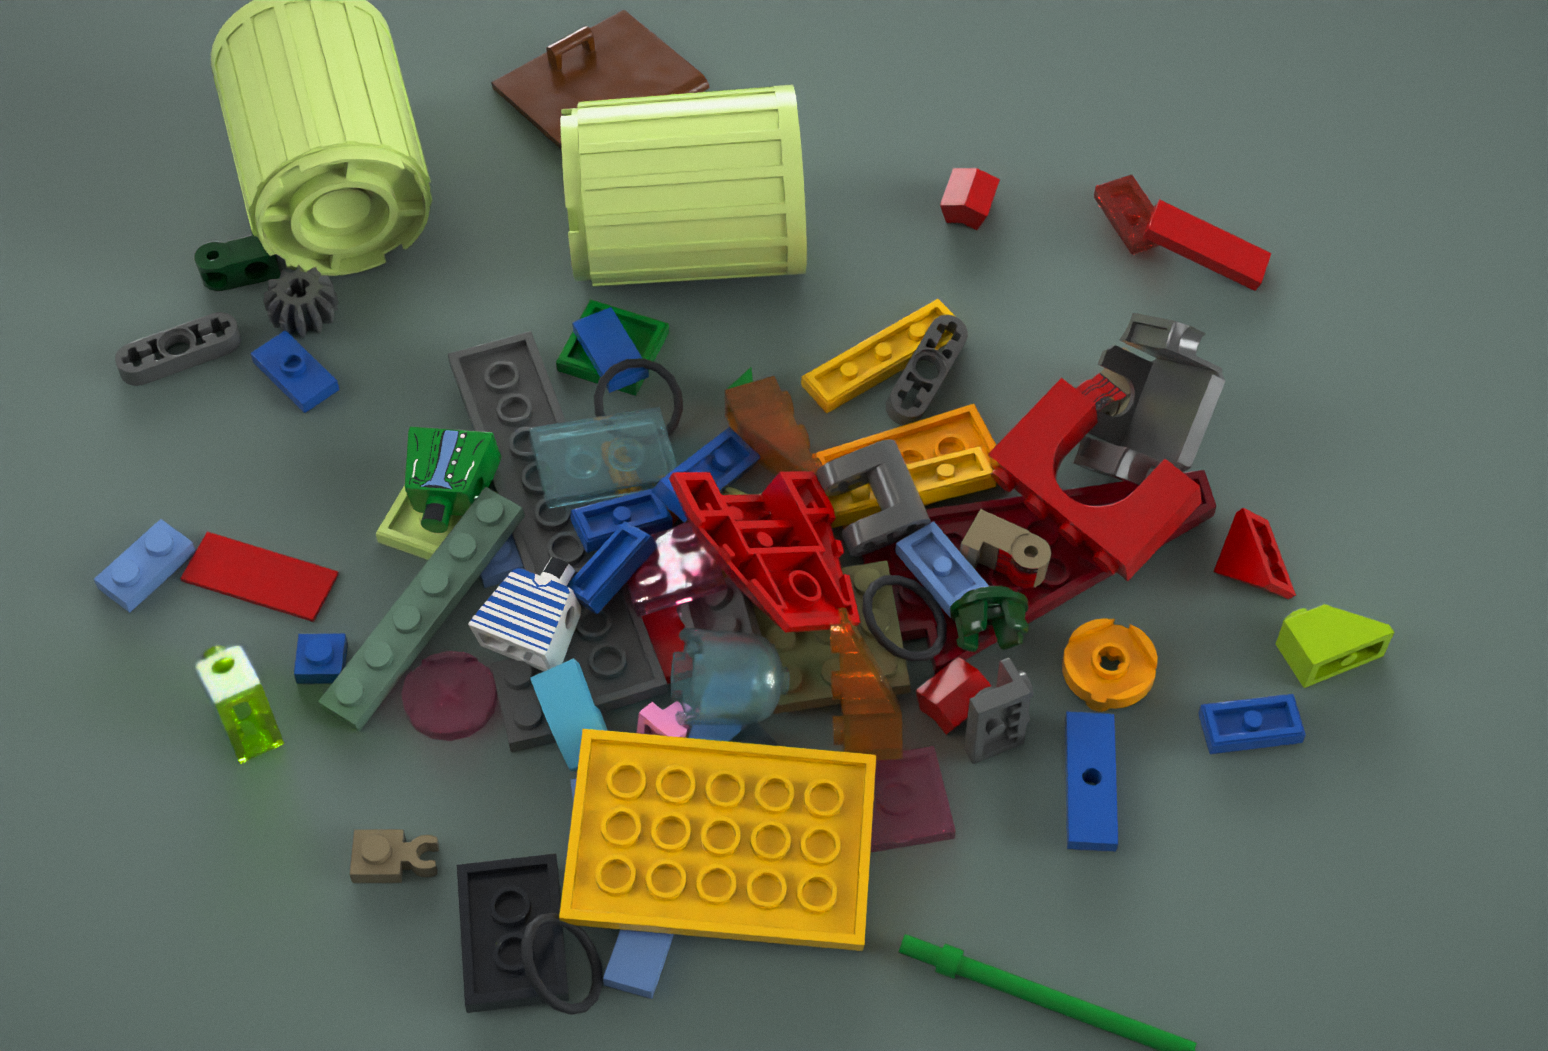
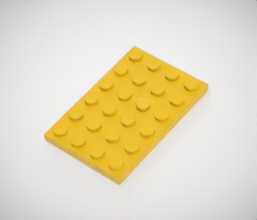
[559,729,876,951]

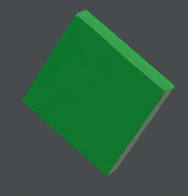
[556,299,669,396]

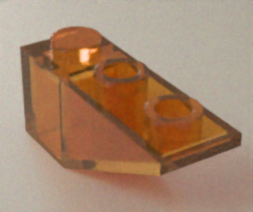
[725,376,823,477]
[830,608,903,760]

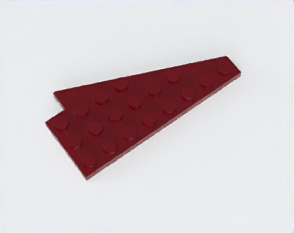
[859,470,1217,674]

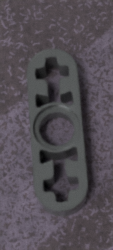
[115,312,241,386]
[886,315,968,425]

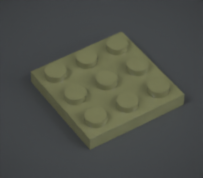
[753,561,911,715]

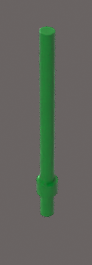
[898,934,1197,1051]

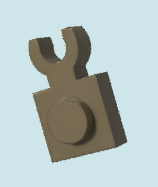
[350,829,439,883]

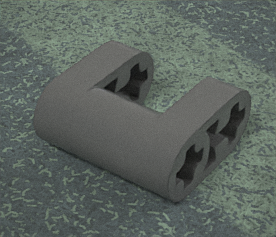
[816,439,931,556]

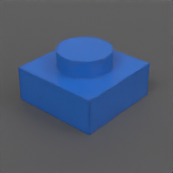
[294,633,348,684]

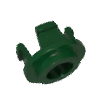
[950,586,1029,652]

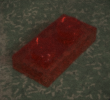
[1094,174,1160,255]

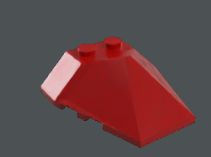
[669,471,860,633]

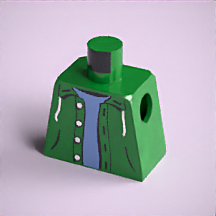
[405,426,501,533]

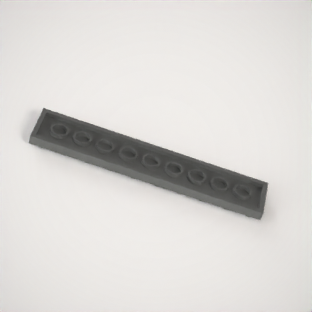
[448,331,668,714]

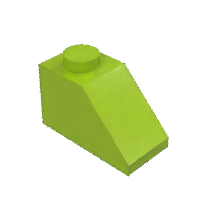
[1275,604,1394,688]

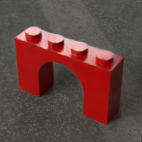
[988,378,1201,581]

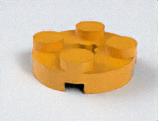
[1062,618,1158,712]

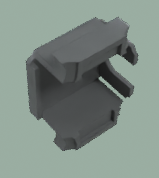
[1073,313,1226,485]

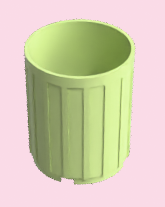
[211,0,432,276]
[561,85,807,286]

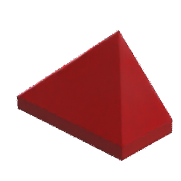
[1213,508,1296,600]

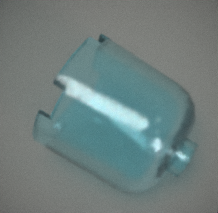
[671,628,790,725]

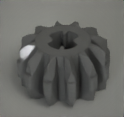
[263,264,338,339]

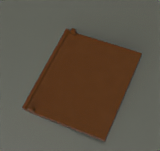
[491,10,710,150]

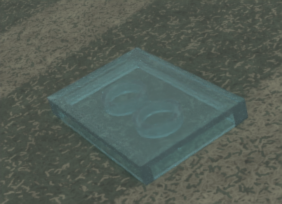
[529,407,678,508]

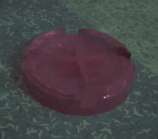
[401,651,498,741]

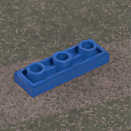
[1065,711,1118,852]

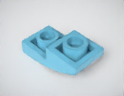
[530,658,608,772]

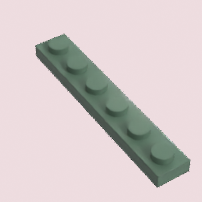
[318,487,525,732]

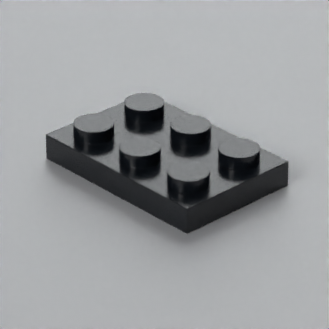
[457,853,569,1013]

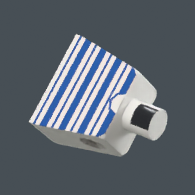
[468,557,581,671]

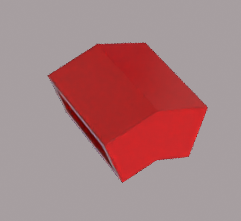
[940,168,1000,230]
[915,657,991,735]

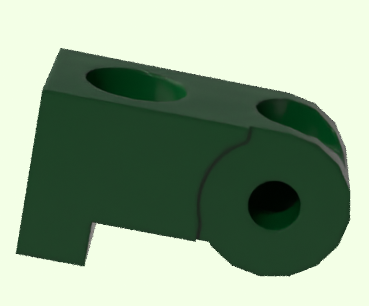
[194,227,281,291]

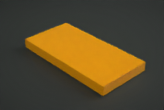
[812,404,996,529]

